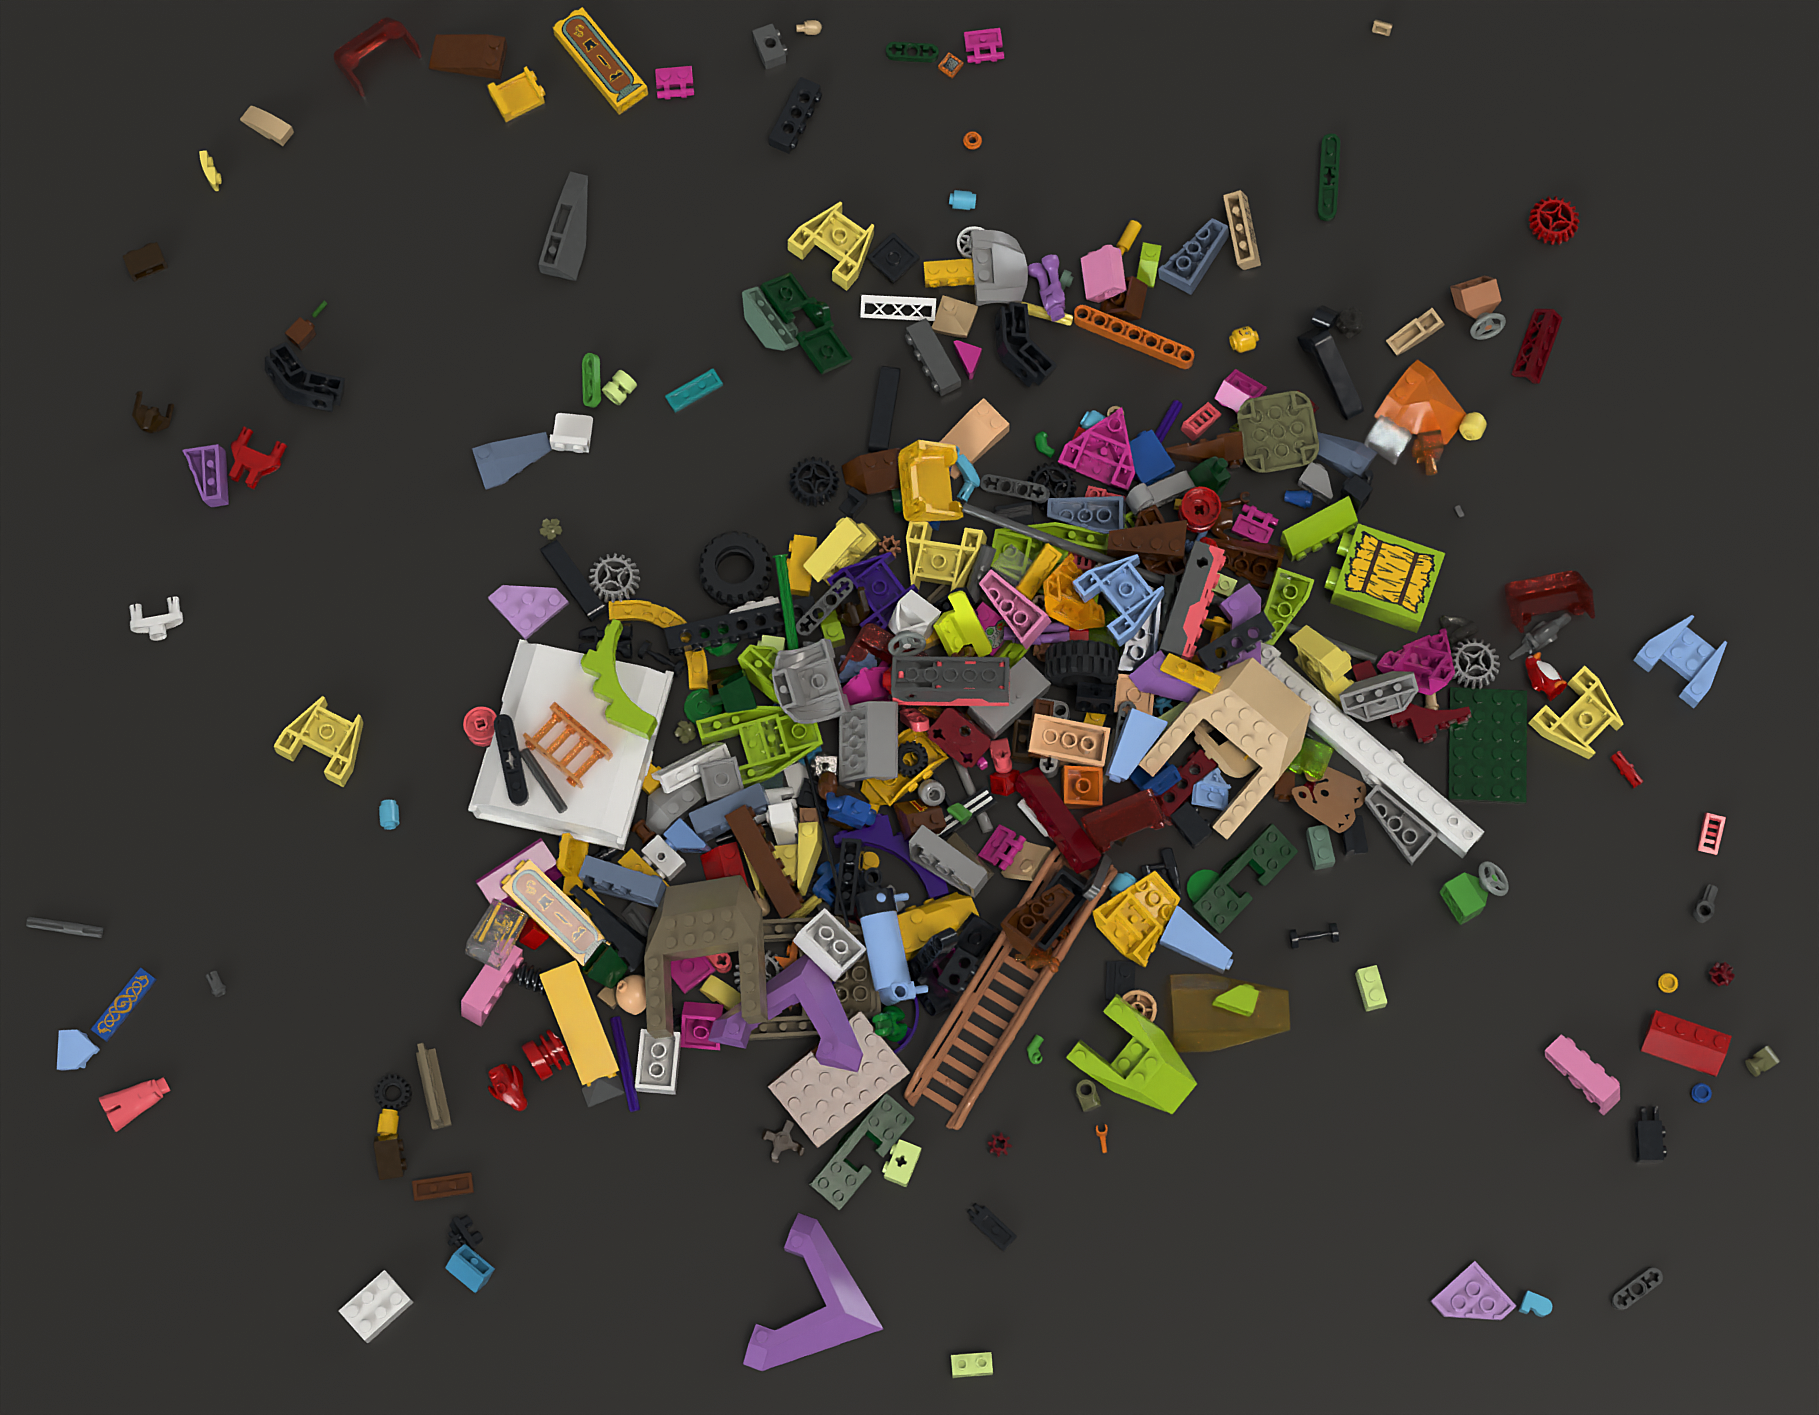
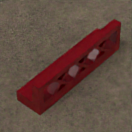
[1512,309,1562,384]

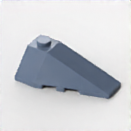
[472,432,552,490]
[1316,432,1378,479]
[1047,496,1126,534]

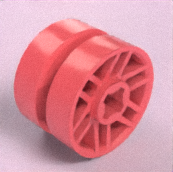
[463,707,497,747]

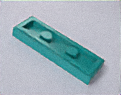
[665,368,723,413]

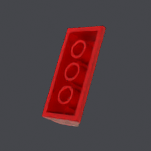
[700,842,749,888]
[1640,1010,1732,1077]

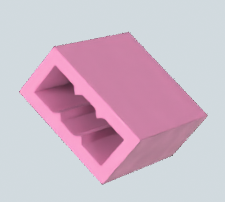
[1081,245,1126,303]

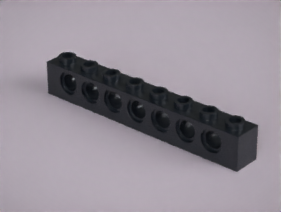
[664,596,818,656]

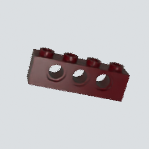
[1148,749,1218,824]

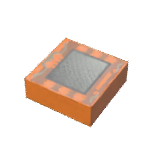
[938,53,964,79]

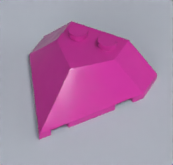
[1058,407,1135,491]
[1377,628,1455,696]
[842,667,892,705]

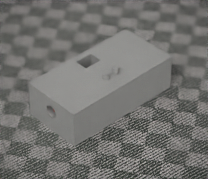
[967,657,1051,740]

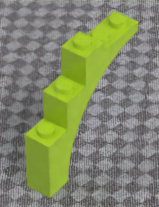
[581,618,658,740]

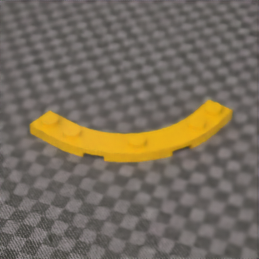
[609,600,708,690]

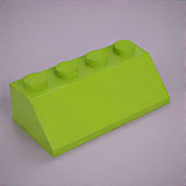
[1280,496,1358,562]

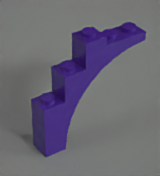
[833,814,949,900]

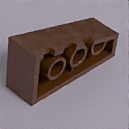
[1107,520,1187,563]

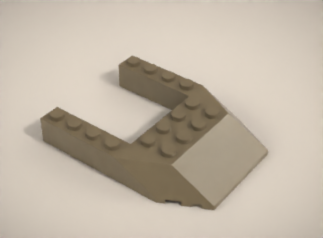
[644,875,768,1039]
[748,916,881,1041]

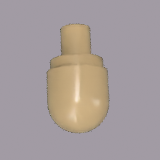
[796,20,822,35]
[753,890,770,916]

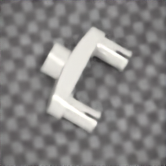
[129,596,183,641]

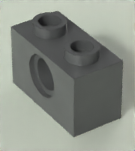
[752,23,788,69]

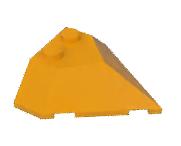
[1043,553,1105,630]

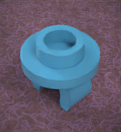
[1153,696,1173,715]

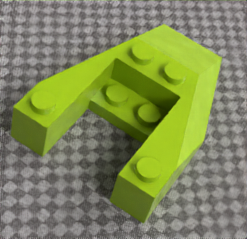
[991,522,1109,604]
[696,706,823,789]
[1066,994,1197,1114]

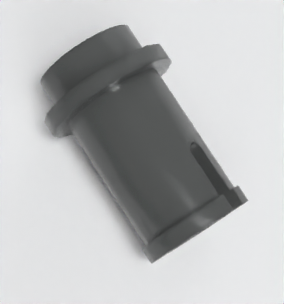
[205,971,227,997]

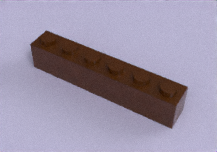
[724,804,805,919]

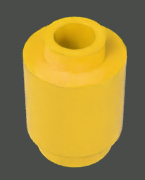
[377,1109,399,1136]

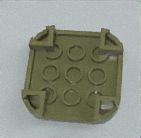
[1237,391,1319,473]

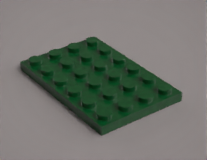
[1448,687,1527,804]

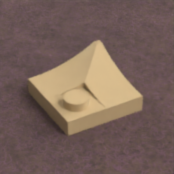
[932,295,978,338]
[1001,837,1052,881]

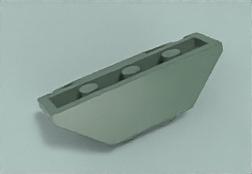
[742,287,799,351]

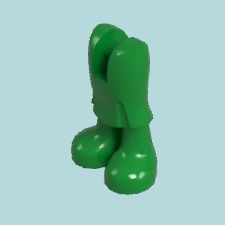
[872,1005,908,1042]

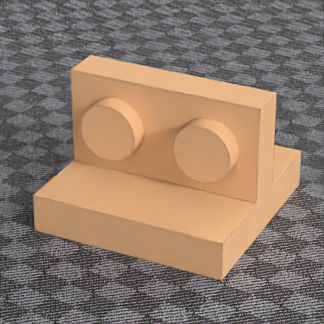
[1114,674,1154,715]

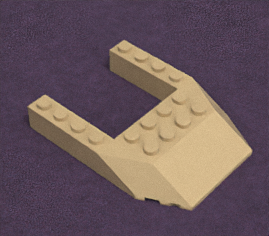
[1138,657,1312,839]

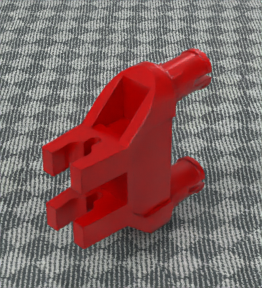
[229,427,287,490]

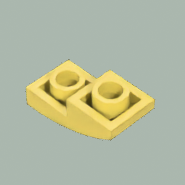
[199,150,222,191]
[699,975,741,1011]

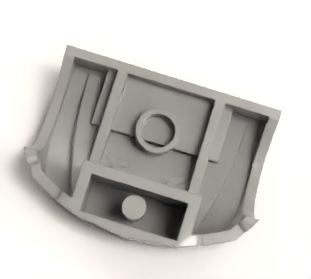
[970,230,1028,306]
[772,638,851,724]

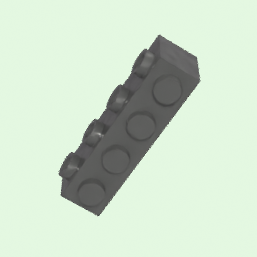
[905,318,961,396]

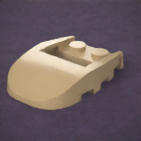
[1193,718,1259,778]

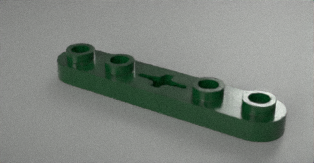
[1318,133,1340,221]

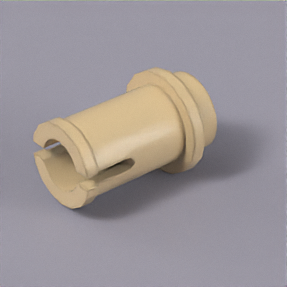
[1424,692,1439,710]

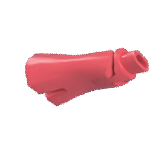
[99,1077,171,1132]

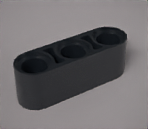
[1311,305,1339,331]

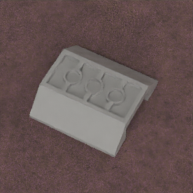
[838,701,898,789]

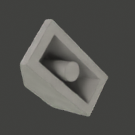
[1298,462,1333,505]

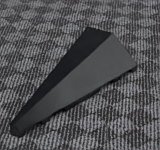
[569,885,647,972]

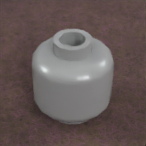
[918,779,945,806]

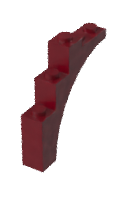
[1352,660,1471,744]

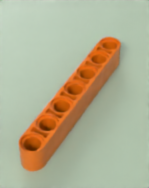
[1074,305,1194,369]

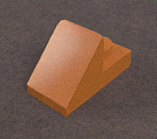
[775,940,800,970]

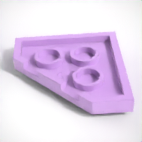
[488,585,569,640]
[1430,1261,1516,1320]

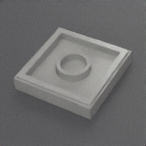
[698,756,744,803]

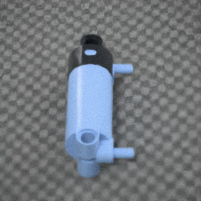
[854,867,928,1006]

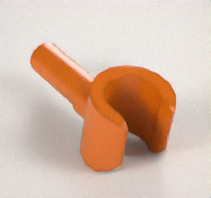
[1096,1124,1108,1153]

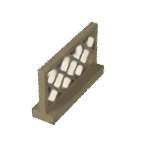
[416,1043,452,1130]

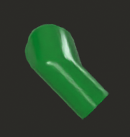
[1035,431,1056,458]

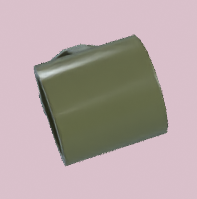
[1745,1045,1780,1077]
[1076,1079,1102,1112]

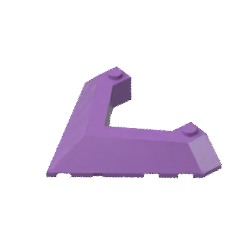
[1128,583,1261,703]
[708,954,863,1072]
[743,1213,883,1371]

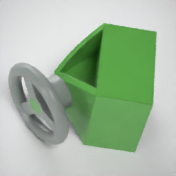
[1439,861,1509,925]

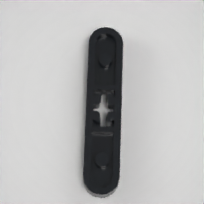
[494,714,529,806]

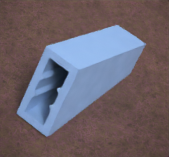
[1105,708,1168,783]
[1159,906,1234,974]

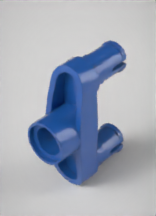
[812,861,868,908]

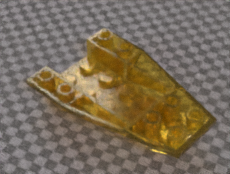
[1170,974,1290,1053]

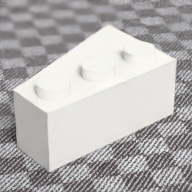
[766,802,799,845]

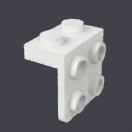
[549,413,593,453]

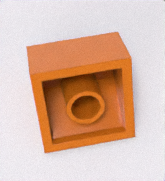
[1060,765,1103,809]

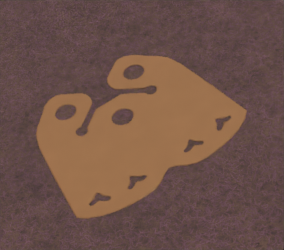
[1292,765,1366,833]

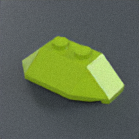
[737,645,780,705]

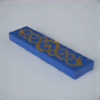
[91,967,157,1042]

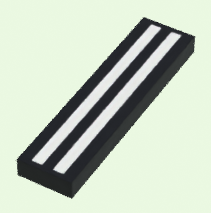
[937,786,998,839]

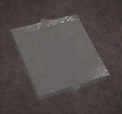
[991,544,1033,588]

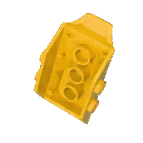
[861,728,949,806]
[897,892,979,962]

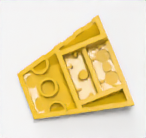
[1092,871,1181,967]

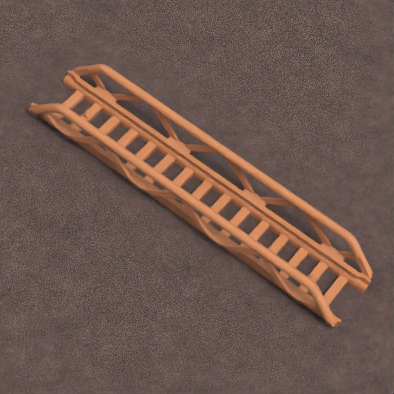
[904,845,1118,1130]

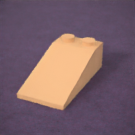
[939,398,1010,480]
[1028,714,1110,767]

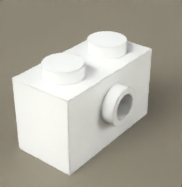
[641,835,686,881]

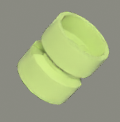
[602,370,637,405]

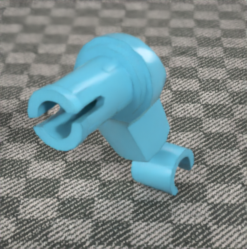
[955,446,980,502]

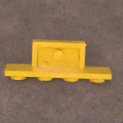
[556,833,589,896]

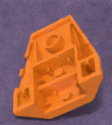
[1374,360,1466,445]

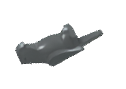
[1509,612,1571,660]

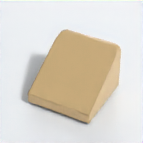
[1372,20,1393,36]
[597,986,618,1010]

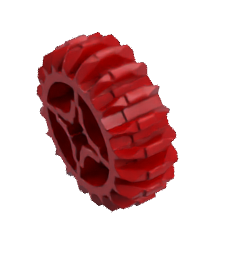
[1529,196,1579,245]

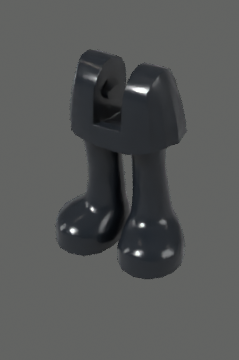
[578,623,633,659]

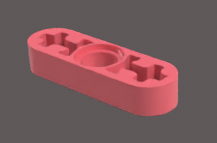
[899,708,930,732]

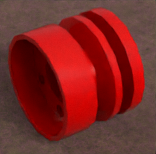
[1178,486,1221,533]
[521,1029,571,1082]

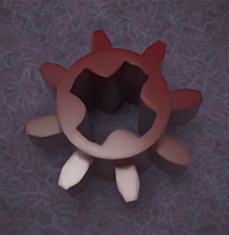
[1709,962,1735,986]
[988,1132,1012,1158]

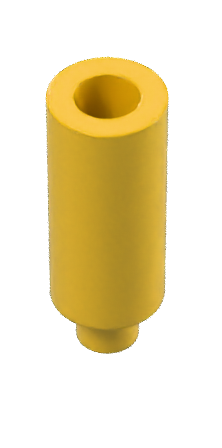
[1116,220,1142,256]

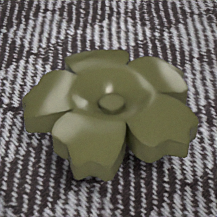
[539,518,563,540]
[674,720,696,744]

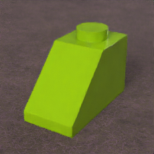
[1137,242,1161,288]
[818,610,845,648]
[1212,984,1259,1017]

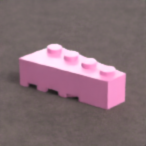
[979,569,1052,650]
[461,939,524,1027]
[1545,1034,1620,1116]

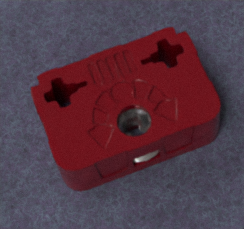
[927,706,991,768]

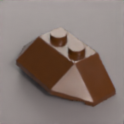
[842,448,902,495]
[1134,504,1187,577]

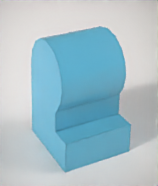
[1519,1291,1553,1317]

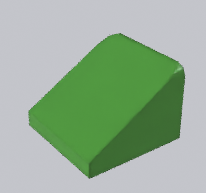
[947,803,972,825]

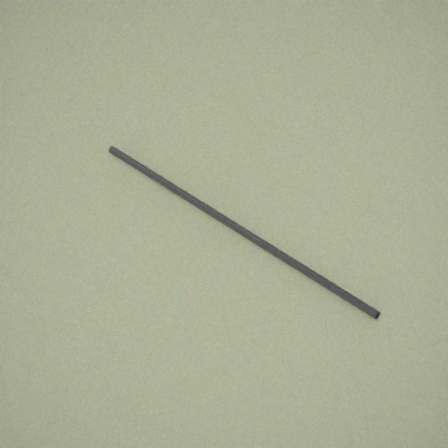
[962,503,1378,664]

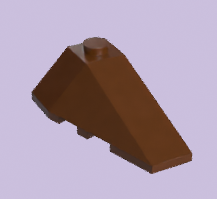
[1165,431,1244,469]
[1211,538,1285,589]
[1001,884,1075,957]

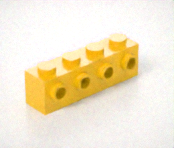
[924,258,974,288]

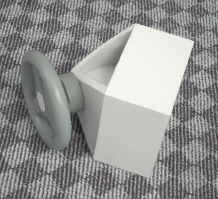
[888,590,941,656]

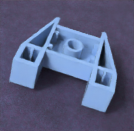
[1073,554,1165,647]
[1633,615,1727,708]

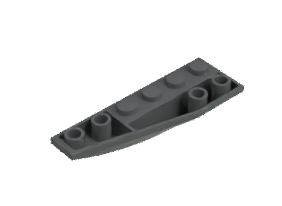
[538,172,588,281]

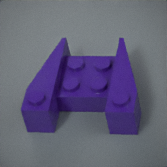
[827,552,919,643]

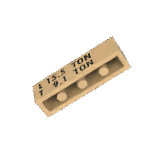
[1223,190,1261,270]

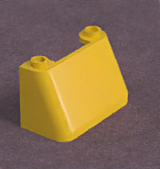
[898,440,963,522]

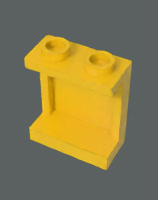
[487,66,546,122]

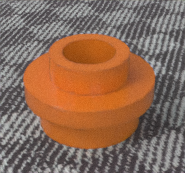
[963,131,982,150]

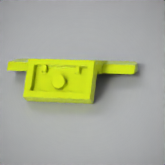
[933,591,992,657]

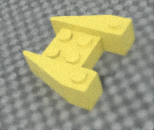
[788,202,874,291]
[803,517,881,586]
[906,522,987,592]
[1289,625,1354,710]
[1528,666,1623,759]
[274,696,363,787]
[743,822,822,899]

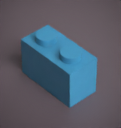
[445,1244,495,1293]

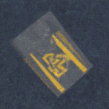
[465,898,529,971]

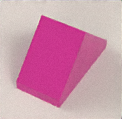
[954,340,982,380]

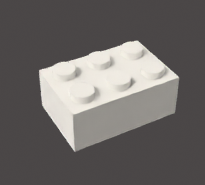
[793,908,867,982]
[635,1029,681,1095]
[339,1270,414,1343]

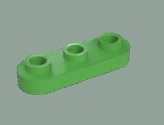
[582,353,601,408]

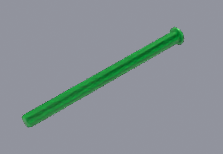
[773,554,799,650]

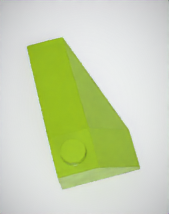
[1261,567,1314,646]

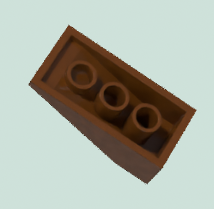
[429,34,508,80]

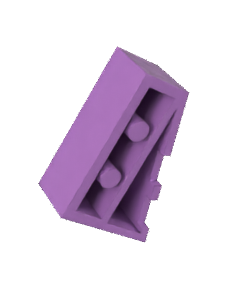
[183,444,229,507]

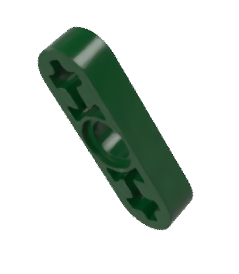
[886,42,939,63]

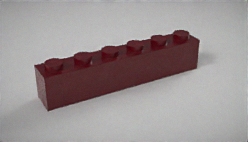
[1015,767,1101,874]

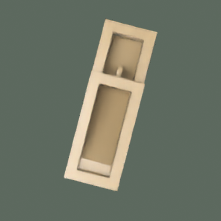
[240,106,294,146]
[1386,308,1445,356]

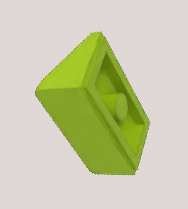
[993,640,1030,669]

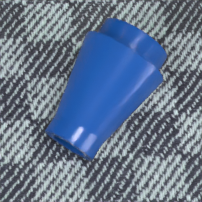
[1284,490,1313,509]

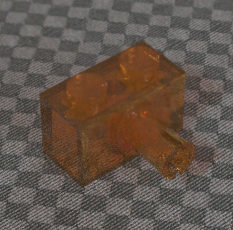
[1412,430,1444,475]

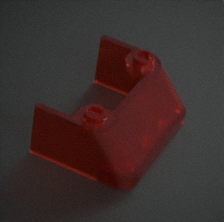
[334,17,422,97]
[1505,571,1595,633]
[837,623,929,710]
[1081,789,1173,854]

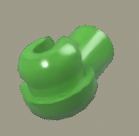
[1027,1035,1044,1064]

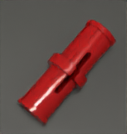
[1610,751,1644,788]

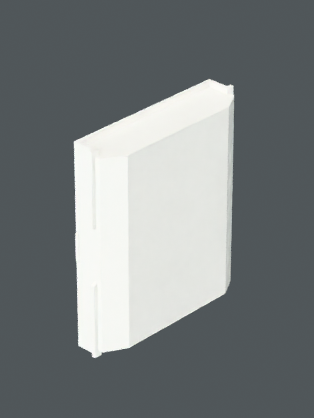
[468,639,674,850]

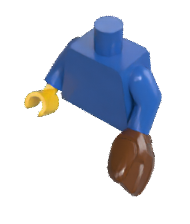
[817,771,880,830]

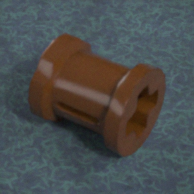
[631,819,656,845]

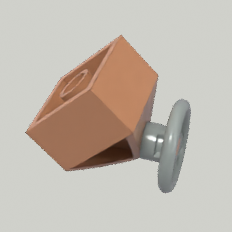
[1450,275,1506,340]

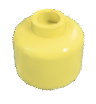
[1459,412,1487,441]

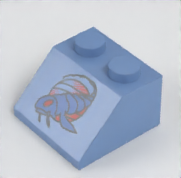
[663,818,712,853]

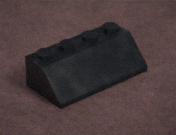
[1035,868,1087,952]

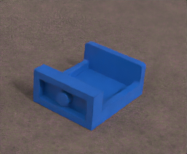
[1129,429,1175,487]
[1128,761,1182,802]

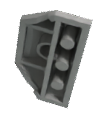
[1339,671,1419,722]
[646,777,707,837]

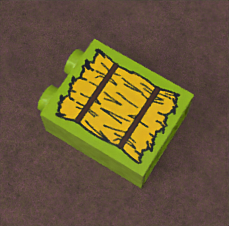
[1324,523,1445,633]

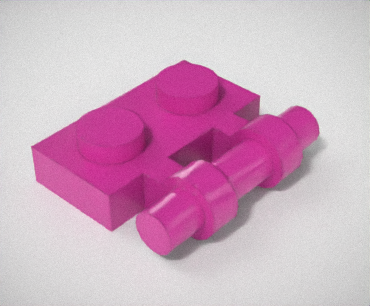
[964,28,1004,64]
[655,66,694,100]
[1231,504,1279,544]
[978,824,1026,871]

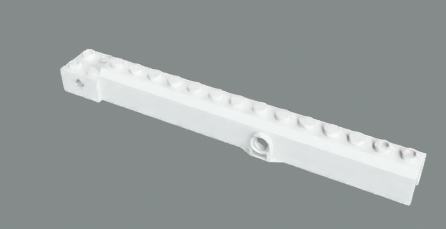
[1261,642,1484,859]

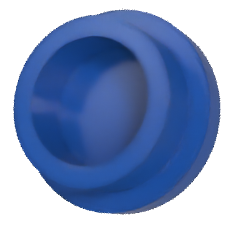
[1691,1083,1712,1103]

